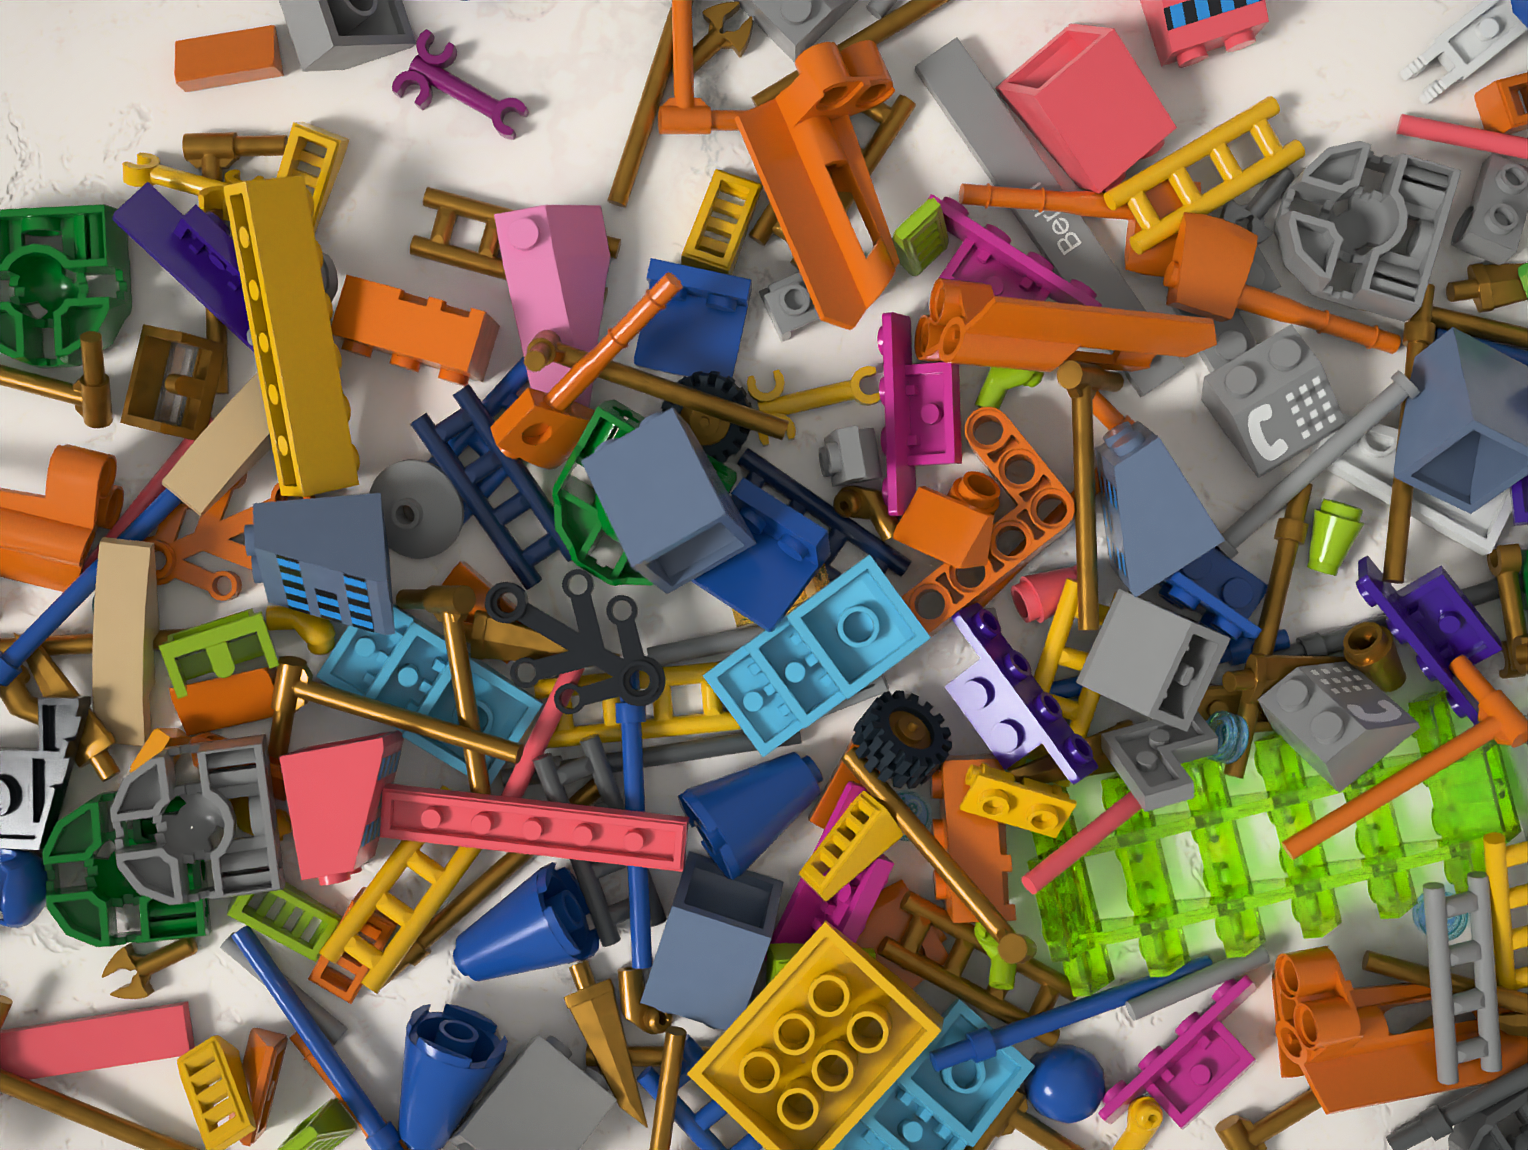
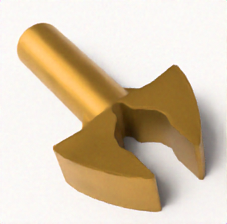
[672,2,753,73]
[101,938,198,999]

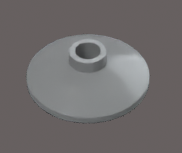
[369,459,464,559]

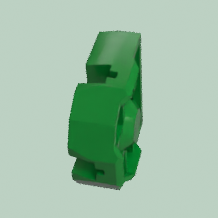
[0,204,132,369]
[552,399,737,586]
[42,784,212,947]

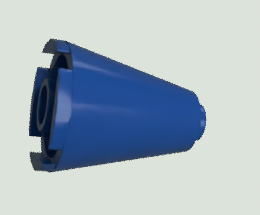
[678,752,823,880]
[453,862,599,982]
[398,1004,508,1150]

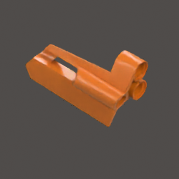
[735,40,900,330]
[914,278,1217,373]
[0,444,124,592]
[1275,945,1528,1115]

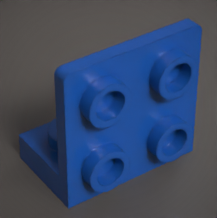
[634,258,752,378]
[692,478,831,632]
[1157,548,1268,641]

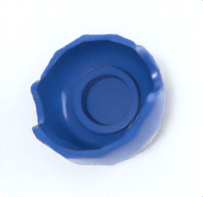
[0,848,47,928]
[1023,1044,1106,1124]

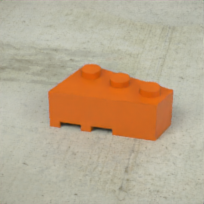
[331,275,500,387]
[929,754,1016,923]

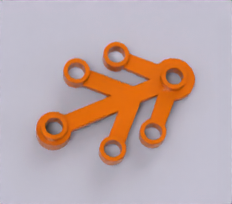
[143,473,315,601]

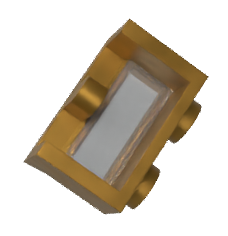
[120,324,227,440]

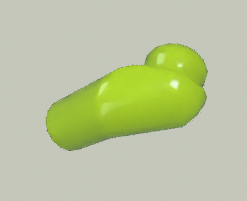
[974,367,1044,409]
[974,922,1017,990]

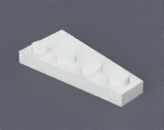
[1308,414,1512,556]

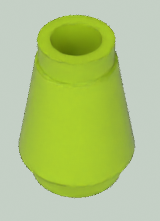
[1307,498,1364,576]

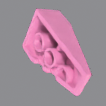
[494,205,611,408]

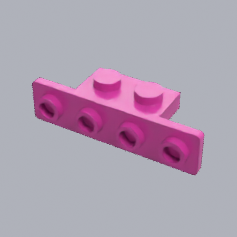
[927,194,1102,307]
[877,312,962,516]
[764,781,895,961]
[1098,975,1257,1130]

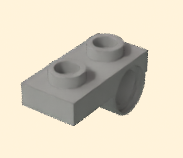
[1451,153,1528,265]
[818,425,883,487]

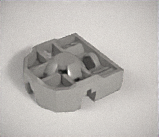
[1274,141,1461,322]
[110,734,285,905]

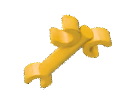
[122,152,264,221]
[747,366,881,446]

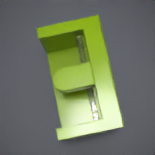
[159,608,279,699]

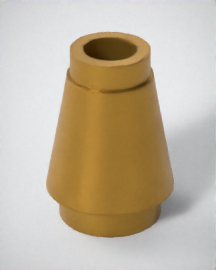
[1343,622,1406,692]

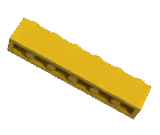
[223,175,360,497]

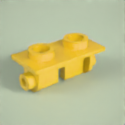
[959,762,1077,838]

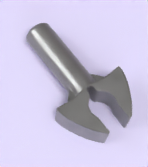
[1220,167,1294,245]

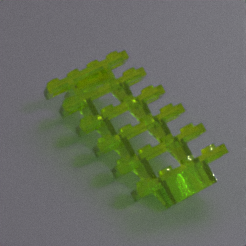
[1027,690,1522,997]

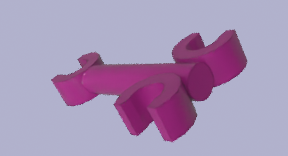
[392,29,529,140]

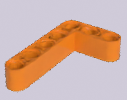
[901,407,1075,654]

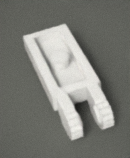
[1398,0,1528,105]

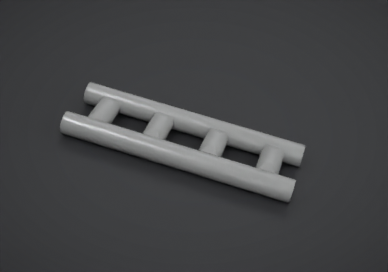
[1423,871,1502,1085]

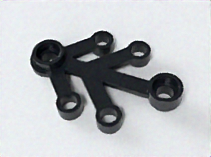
[485,569,666,714]

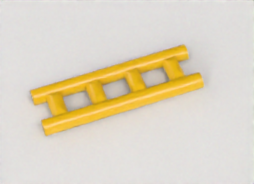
[1104,96,1305,255]
[1007,578,1117,787]
[534,661,740,749]
[319,785,482,994]
[1483,832,1528,990]

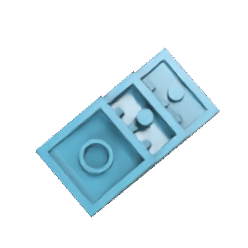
[703,554,931,757]
[316,604,543,785]
[833,999,1035,1150]

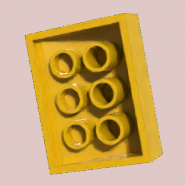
[687,921,944,1150]

